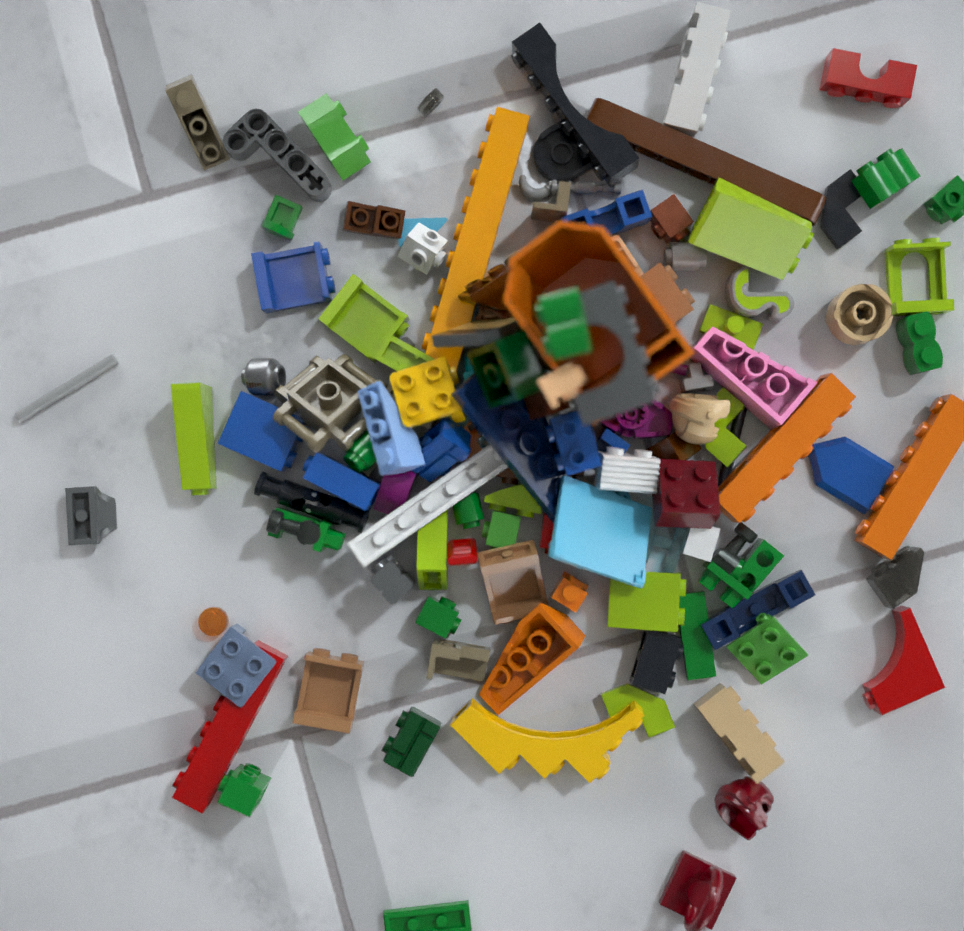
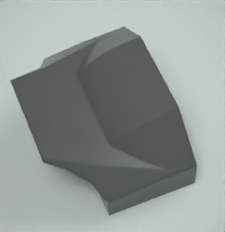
[65,486,117,546]

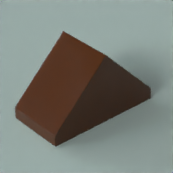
[645,432,702,460]

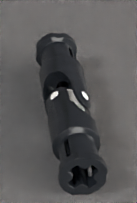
[254,471,371,533]

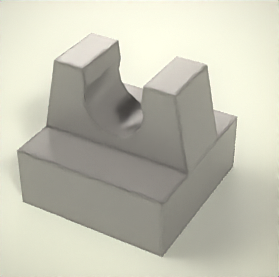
[680,362,714,394]

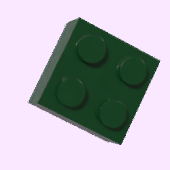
[467,330,544,409]

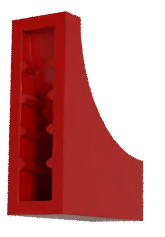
[862,605,945,715]

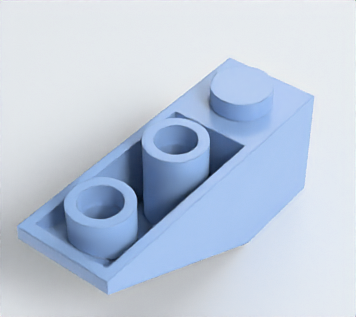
[357,381,425,476]

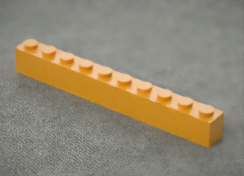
[422,106,530,371]

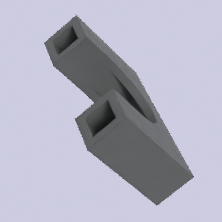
[573,281,660,426]

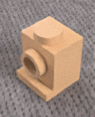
[536,362,587,408]

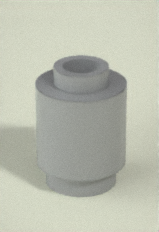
[664,242,707,271]

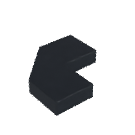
[820,169,862,250]

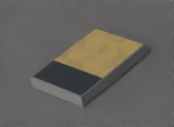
[432,318,523,347]

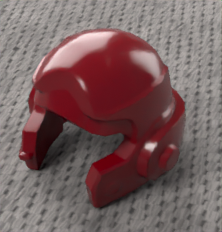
[714,776,774,841]

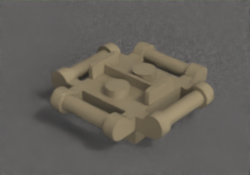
[273,354,388,453]

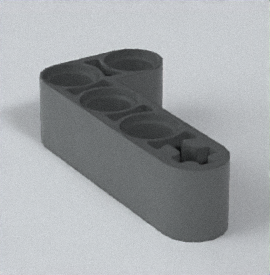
[223,108,332,202]

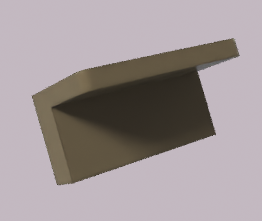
[531,181,571,223]

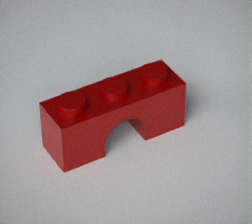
[819,48,918,109]

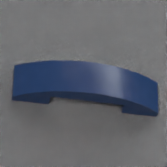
[700,570,815,650]

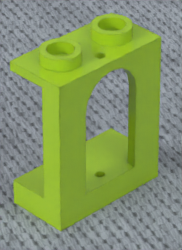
[884,237,954,317]

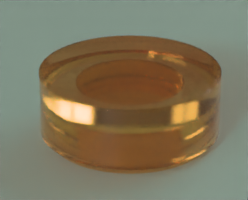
[198,607,229,636]

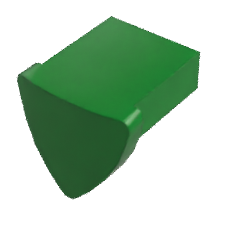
[261,195,303,240]

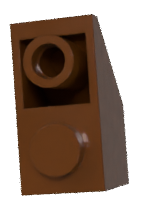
[458,264,510,311]

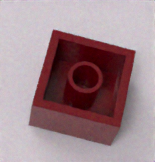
[652,459,721,529]

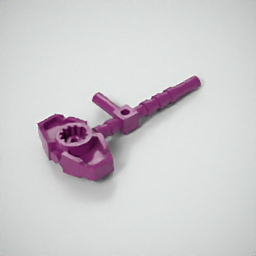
[598,364,688,439]

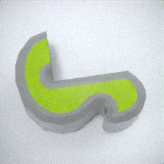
[725,265,794,321]

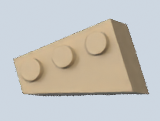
[693,683,785,783]

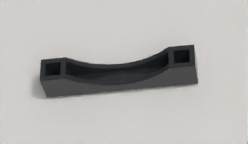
[511,22,639,186]

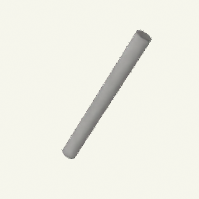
[15,354,119,423]

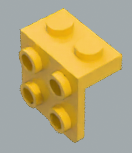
[390,356,466,428]

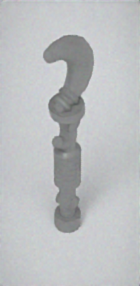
[519,175,621,201]

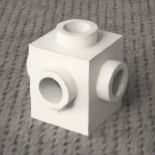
[398,223,448,275]

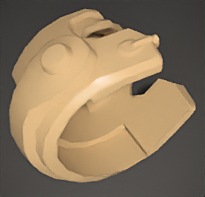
[669,393,730,444]

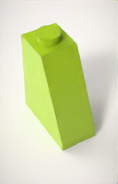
[417,509,448,590]

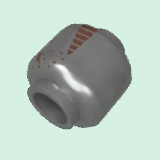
[241,358,286,395]

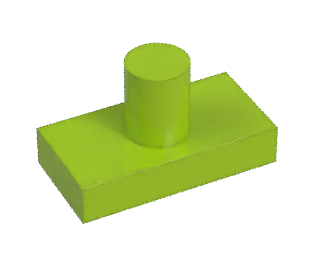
[698,304,763,350]
[374,333,434,371]

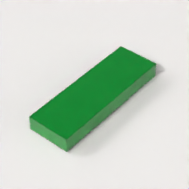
[679,591,716,680]
[383,900,472,931]

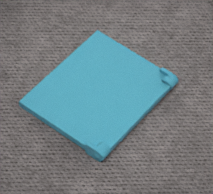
[549,475,652,589]

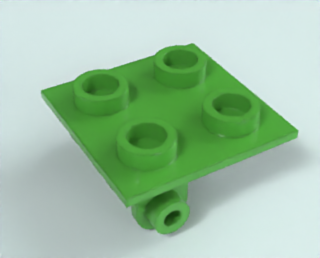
[726,613,808,685]

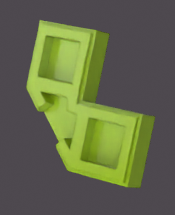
[705,387,747,468]
[600,683,675,738]

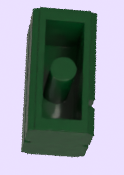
[381,706,442,777]

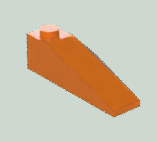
[479,603,586,715]

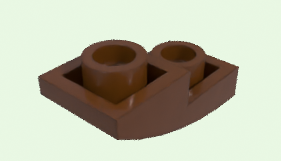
[342,201,406,239]

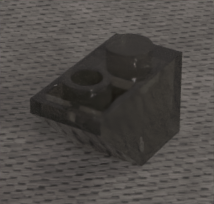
[865,546,924,609]

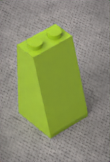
[688,177,814,280]

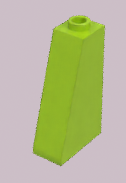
[171,382,217,495]

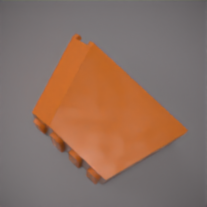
[503,220,695,426]

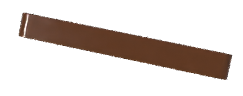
[586,98,827,226]

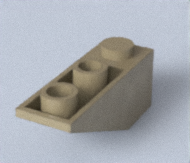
[165,74,230,171]

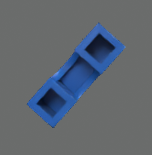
[560,189,652,236]

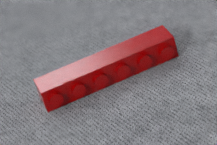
[172,640,288,814]

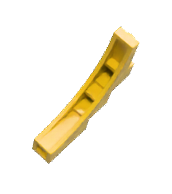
[450,698,644,783]

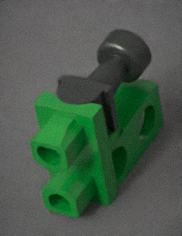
[266,507,346,552]
[698,522,784,608]

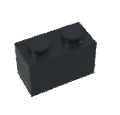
[629,630,684,694]

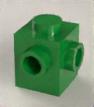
[923,175,964,225]

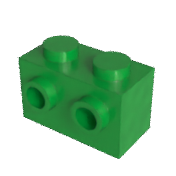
[217,763,271,818]

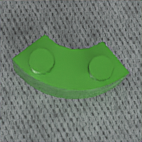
[298,93,371,181]

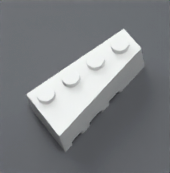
[662,2,731,138]

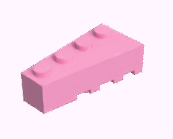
[689,327,818,430]

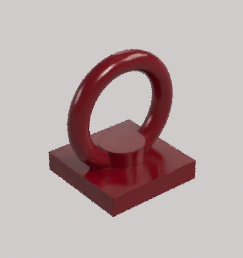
[659,850,737,931]

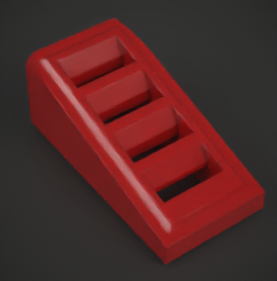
[448,538,478,566]

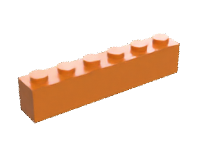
[718,373,856,523]
[854,394,964,560]

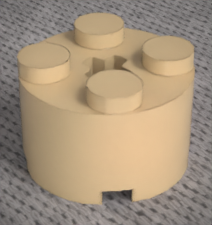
[825,284,893,346]

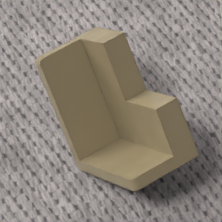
[426,637,490,681]

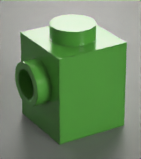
[481,511,521,549]

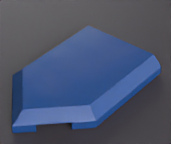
[808,436,894,514]

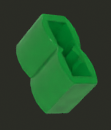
[852,148,921,209]
[535,288,593,360]
[896,311,943,375]

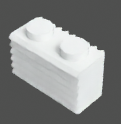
[594,447,661,494]

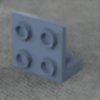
[195,623,276,707]

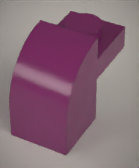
[373,470,417,515]

